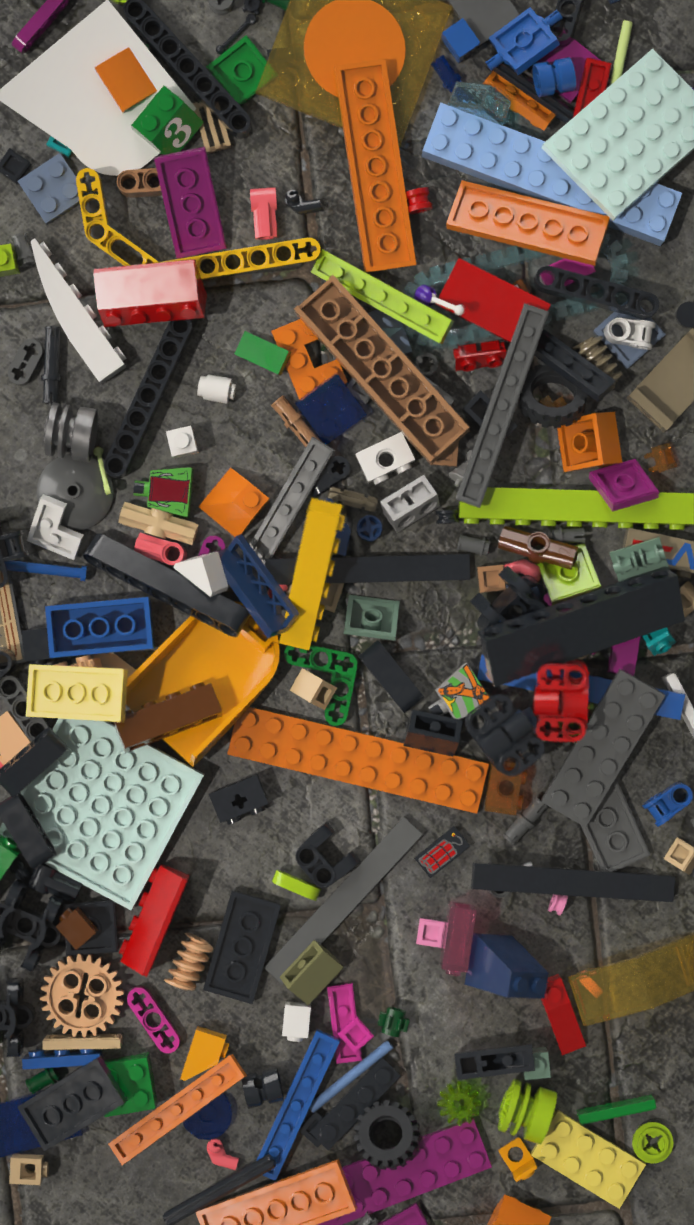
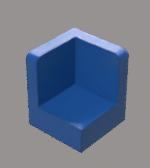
[441,18,480,63]

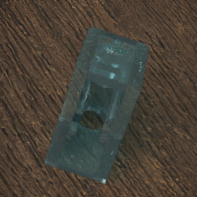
[448,81,511,126]

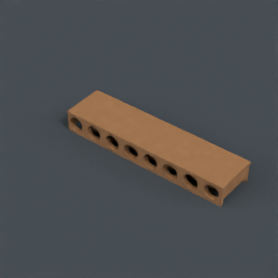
[294,275,469,465]

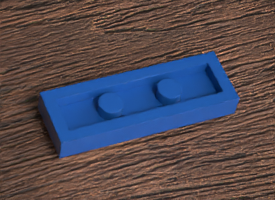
[22,1049,103,1069]

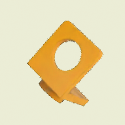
[498,1137,538,1182]

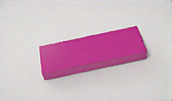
[327,983,362,1064]

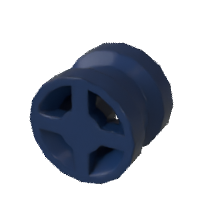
[357,515,382,542]

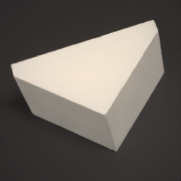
[174,551,228,597]

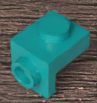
[642,627,676,656]

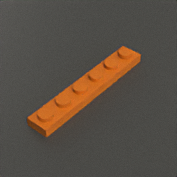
[108,1054,247,1165]

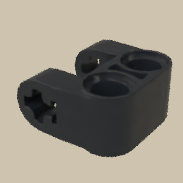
[295,821,360,888]

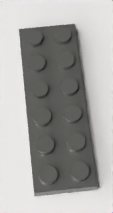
[541,668,666,827]

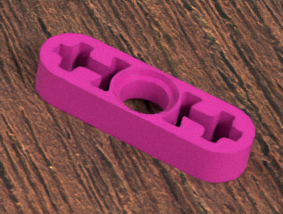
[127,986,180,1053]

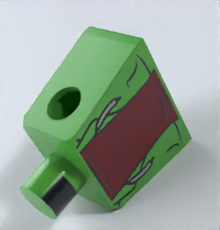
[133,467,194,518]

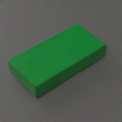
[234,331,291,376]

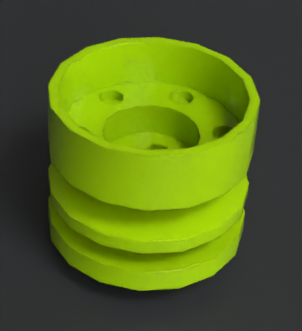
[498,1078,557,1145]

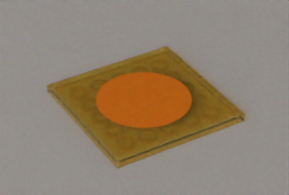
[255,0,452,149]

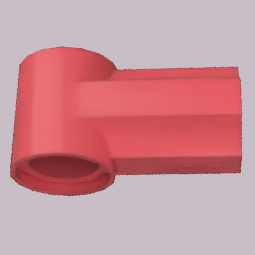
[250,187,277,240]
[134,533,187,566]

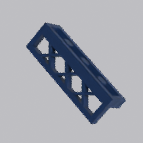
[218,534,300,638]

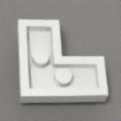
[26,494,84,560]

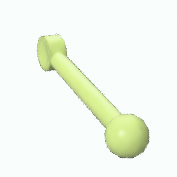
[93,447,111,495]

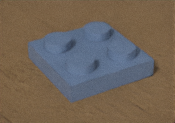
[18,153,88,225]

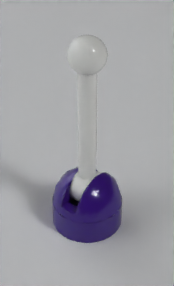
[414,285,465,315]

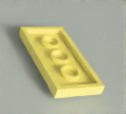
[26,664,128,722]
[531,1110,646,1209]

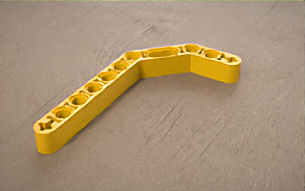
[76,168,321,280]

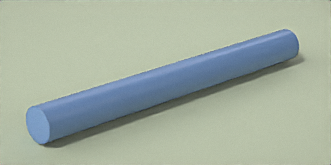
[309,1040,393,1113]

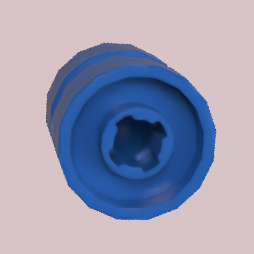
[532,57,576,97]

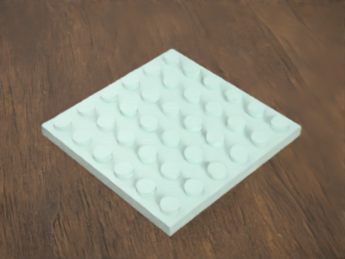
[0,718,205,910]

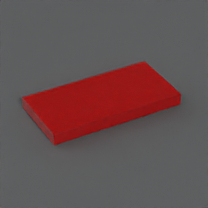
[435,258,551,343]

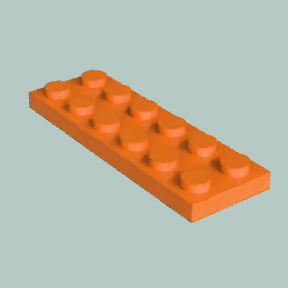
[446,180,610,266]
[195,1159,357,1225]

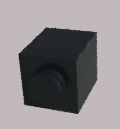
[21,628,53,665]

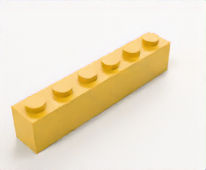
[279,498,345,650]

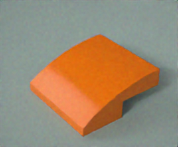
[94,47,157,113]

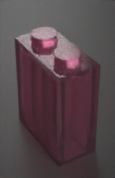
[440,901,477,976]

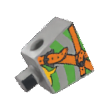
[428,662,489,719]

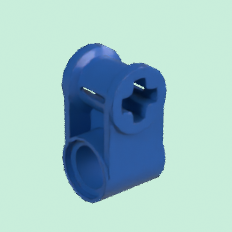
[642,782,693,827]

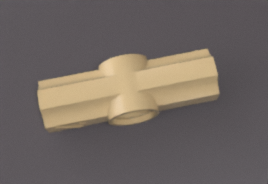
[118,502,199,546]

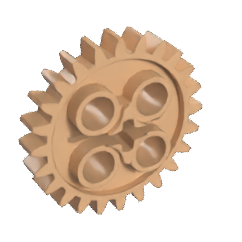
[40,954,125,1038]

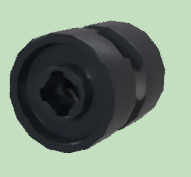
[242,1068,284,1109]

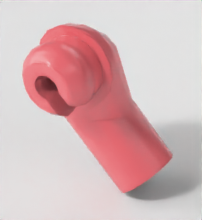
[207,1138,239,1170]

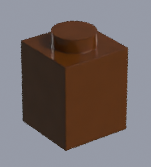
[56,907,98,950]

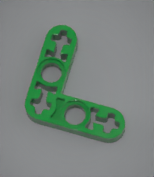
[284,645,357,726]

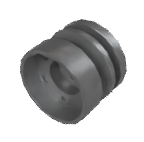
[44,402,98,463]

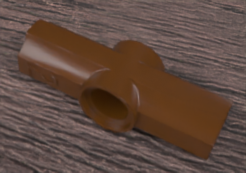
[498,526,579,570]

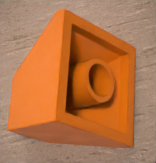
[198,468,270,537]

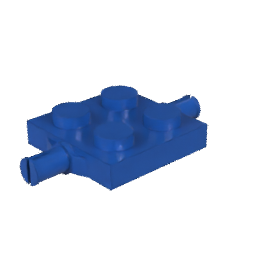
[485,7,563,75]

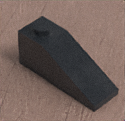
[454,1044,535,1080]

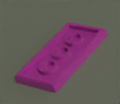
[154,147,227,259]

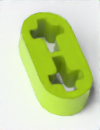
[272,870,321,901]

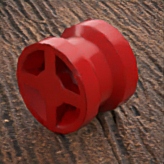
[406,187,433,214]

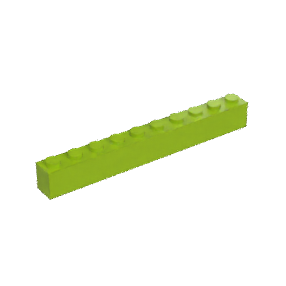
[458,487,694,530]

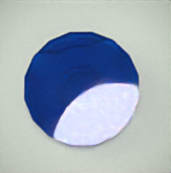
[183,1093,233,1140]

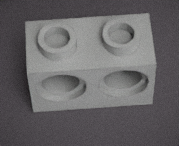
[380,475,440,533]

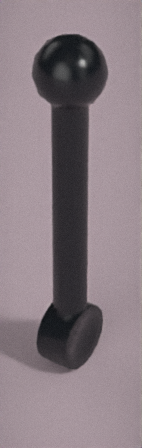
[216,14,256,55]

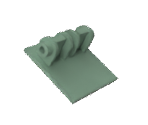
[609,537,670,587]

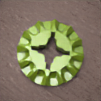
[632,1121,673,1164]

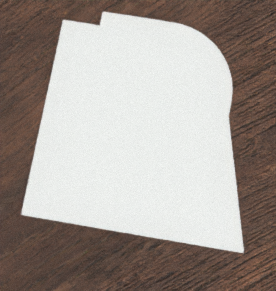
[0,0,196,176]

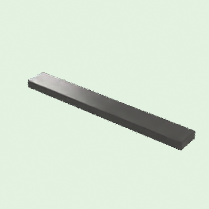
[455,303,549,508]
[264,817,423,985]

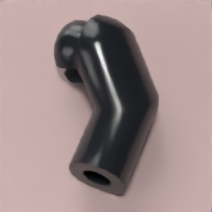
[285,189,322,215]

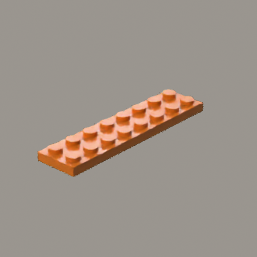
[334,59,416,273]

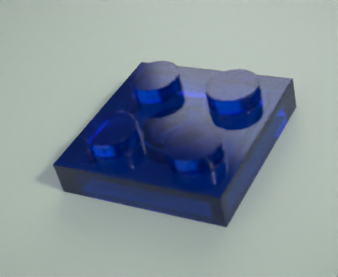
[295,373,367,445]

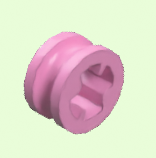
[548,895,568,916]

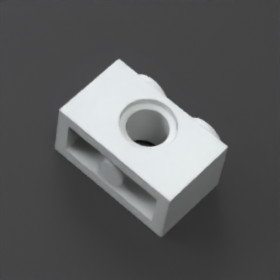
[355,432,415,485]

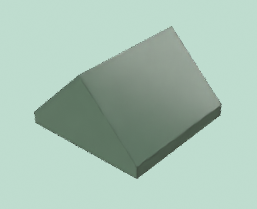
[344,595,400,641]

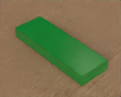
[576,1095,656,1125]

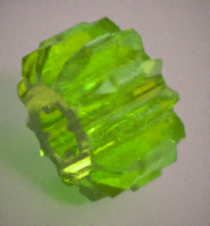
[437,1081,481,1126]

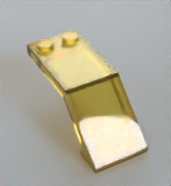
[568,934,694,1026]

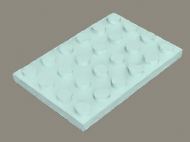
[542,49,694,221]

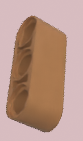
[117,168,162,198]

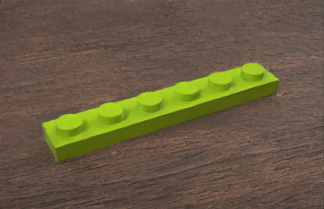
[311,249,454,344]

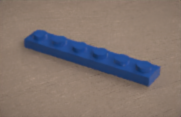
[256,1029,340,1181]

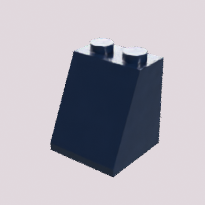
[465,933,549,999]

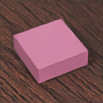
[416,918,446,948]

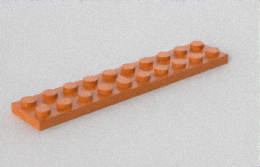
[227,707,489,814]

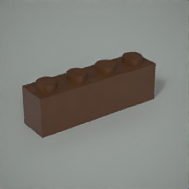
[114,682,222,753]

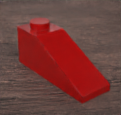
[541,974,586,1055]

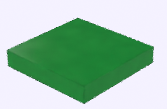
[206,35,278,106]

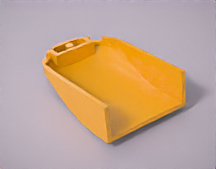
[126,601,280,767]

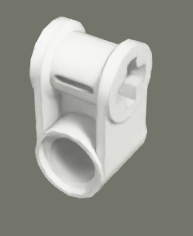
[604,318,656,350]

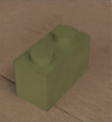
[280,939,343,1005]

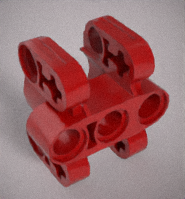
[534,659,589,742]

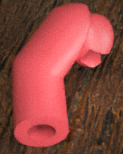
[503,559,541,582]

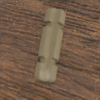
[328,486,378,512]

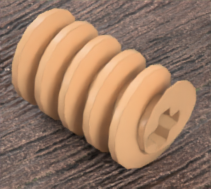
[164,932,214,990]

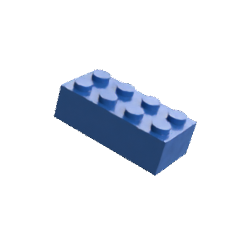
[45,597,156,658]

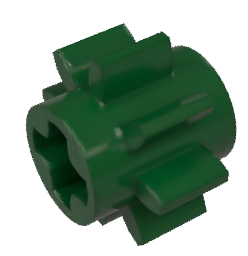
[378,1007,410,1037]

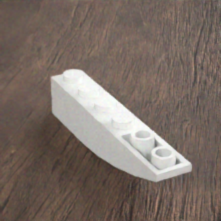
[31,238,127,385]

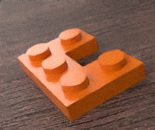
[271,319,348,403]

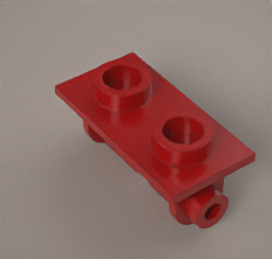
[453,340,507,372]

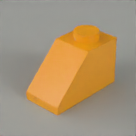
[180,1026,229,1081]

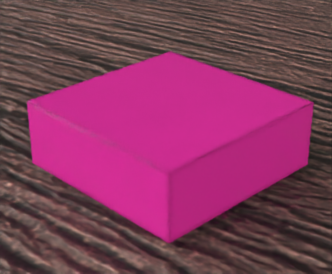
[338,1016,374,1053]

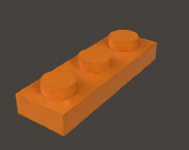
[483,71,556,131]

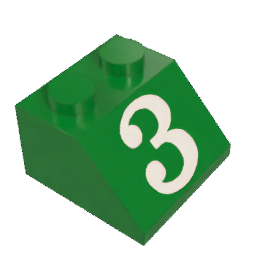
[131,85,204,155]

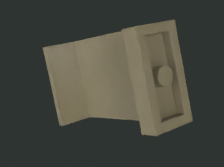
[627,328,694,433]

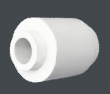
[197,374,236,404]

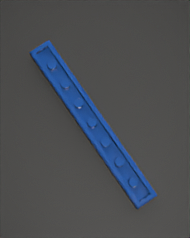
[477,654,685,720]

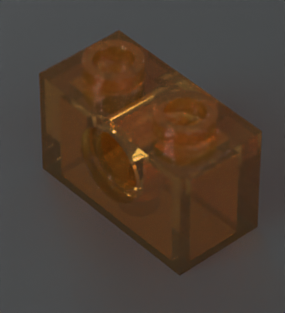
[484,761,527,816]

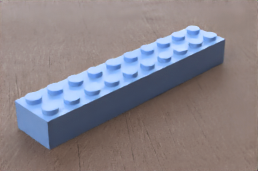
[422,103,682,246]

